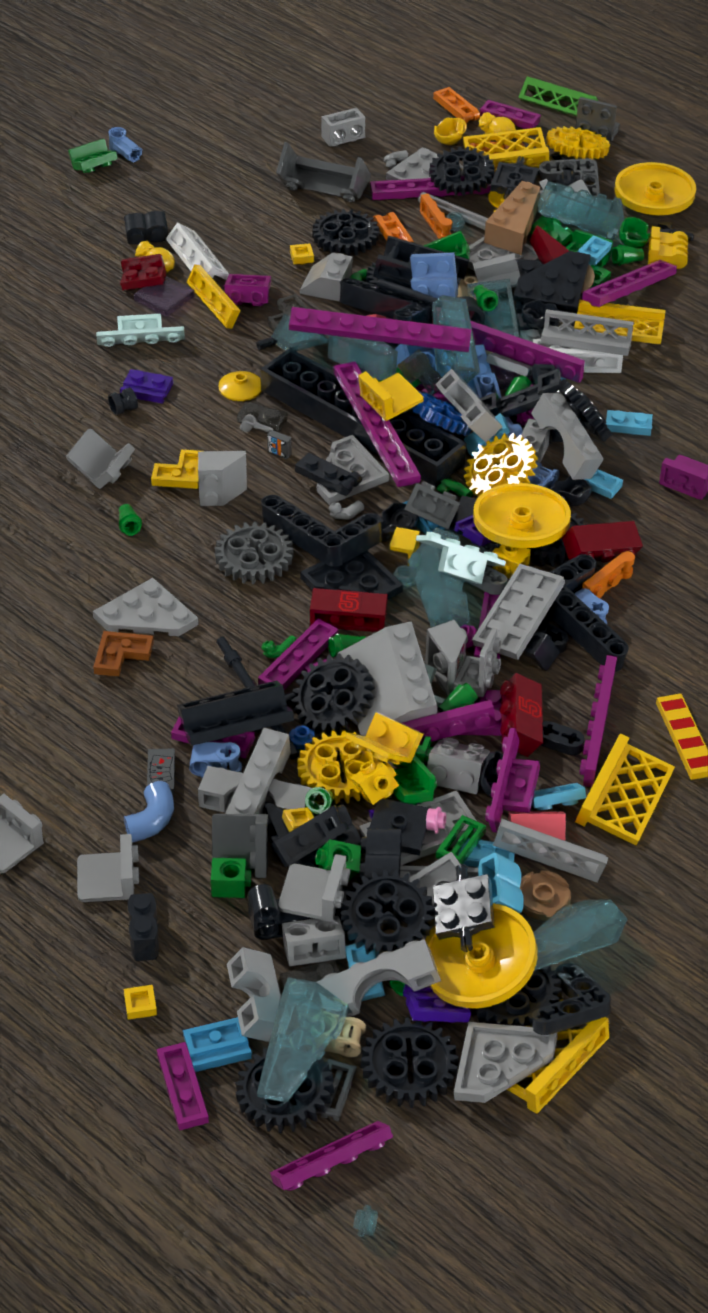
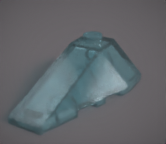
[271,314,331,351]
[257,978,349,1102]

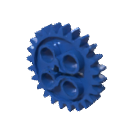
[410,391,472,436]

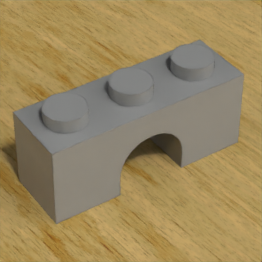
[227,947,288,1043]

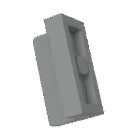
[473,253,520,292]

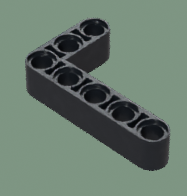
[339,278,435,324]
[261,495,383,567]
[547,554,629,672]

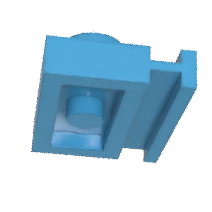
[183,1017,252,1072]

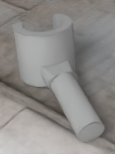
[240,414,273,433]

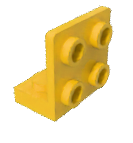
[358,371,424,421]
[345,712,423,765]

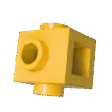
[492,545,531,579]
[351,759,399,805]

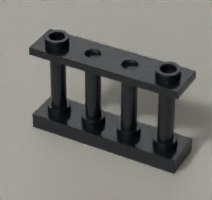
[373,236,469,288]

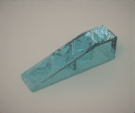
[533,899,628,970]

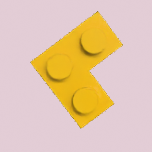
[151,449,201,489]

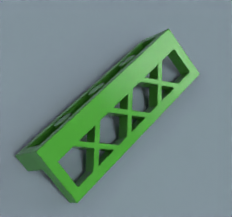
[518,76,598,117]

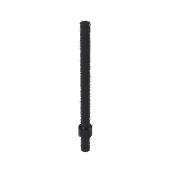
[216,636,300,759]

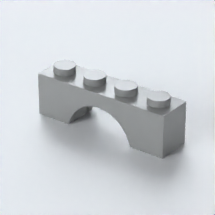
[435,369,503,442]
[531,393,604,480]
[225,728,291,814]
[198,766,312,812]
[315,939,441,1017]

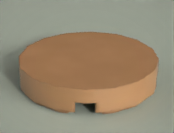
[520,871,571,920]

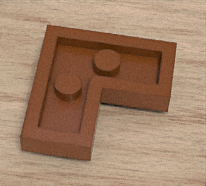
[93,631,154,677]

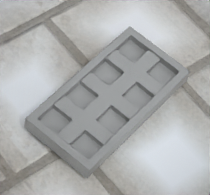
[472,564,565,660]
[359,791,477,865]

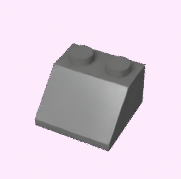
[300,253,353,302]
[198,451,247,506]

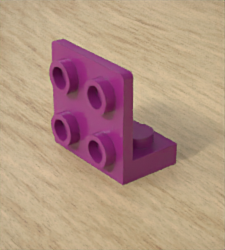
[659,455,708,500]

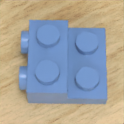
[410,253,458,302]

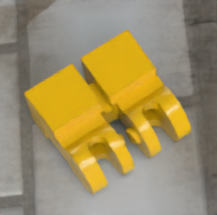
[648,226,688,269]

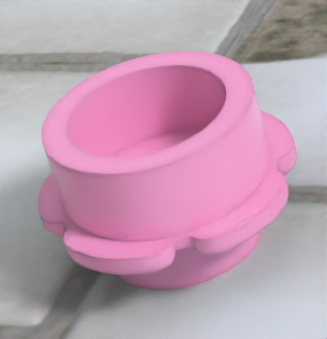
[426,807,446,834]

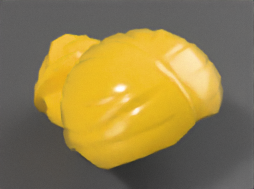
[479,112,516,142]
[434,118,467,145]
[135,241,175,274]

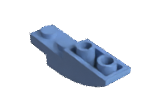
[461,345,501,398]

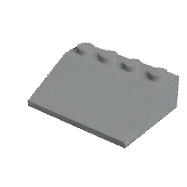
[339,621,437,736]

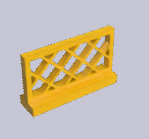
[463,127,549,174]
[574,300,666,345]
[575,734,675,846]
[507,999,609,1114]

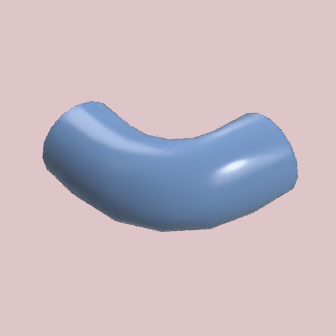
[124,781,174,843]

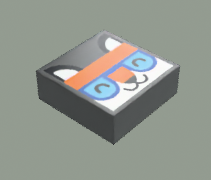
[267,430,292,459]

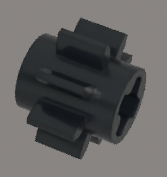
[556,169,580,189]

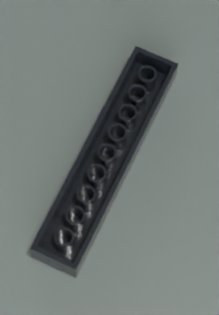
[260,348,466,487]

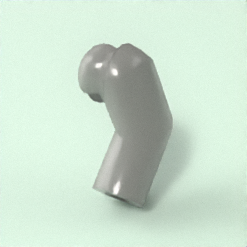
[384,150,408,169]
[329,500,364,520]

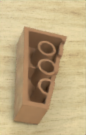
[484,181,540,255]

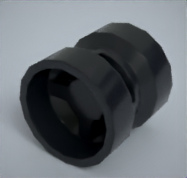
[108,387,138,416]

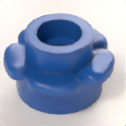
[289,725,315,750]

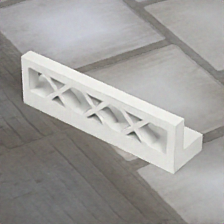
[166,222,229,280]
[533,339,623,373]

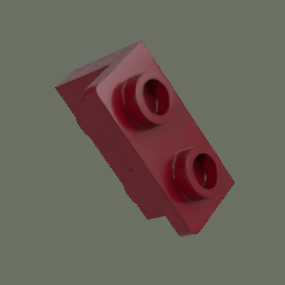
[120,254,167,290]

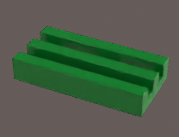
[436,815,486,864]

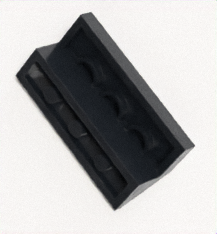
[177,680,294,746]

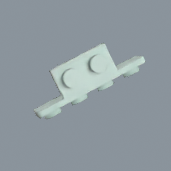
[96,314,185,347]
[416,532,506,584]

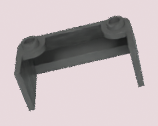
[276,142,371,202]

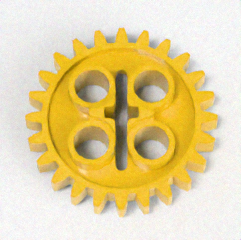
[546,126,610,159]
[464,433,538,497]
[297,730,383,804]

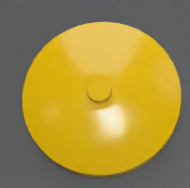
[614,162,696,215]
[473,483,571,548]
[425,903,538,1008]

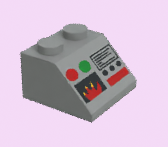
[425,620,468,696]

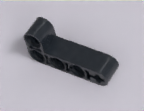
[248,884,363,940]

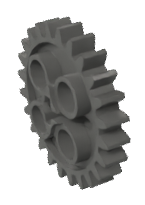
[215,522,294,584]

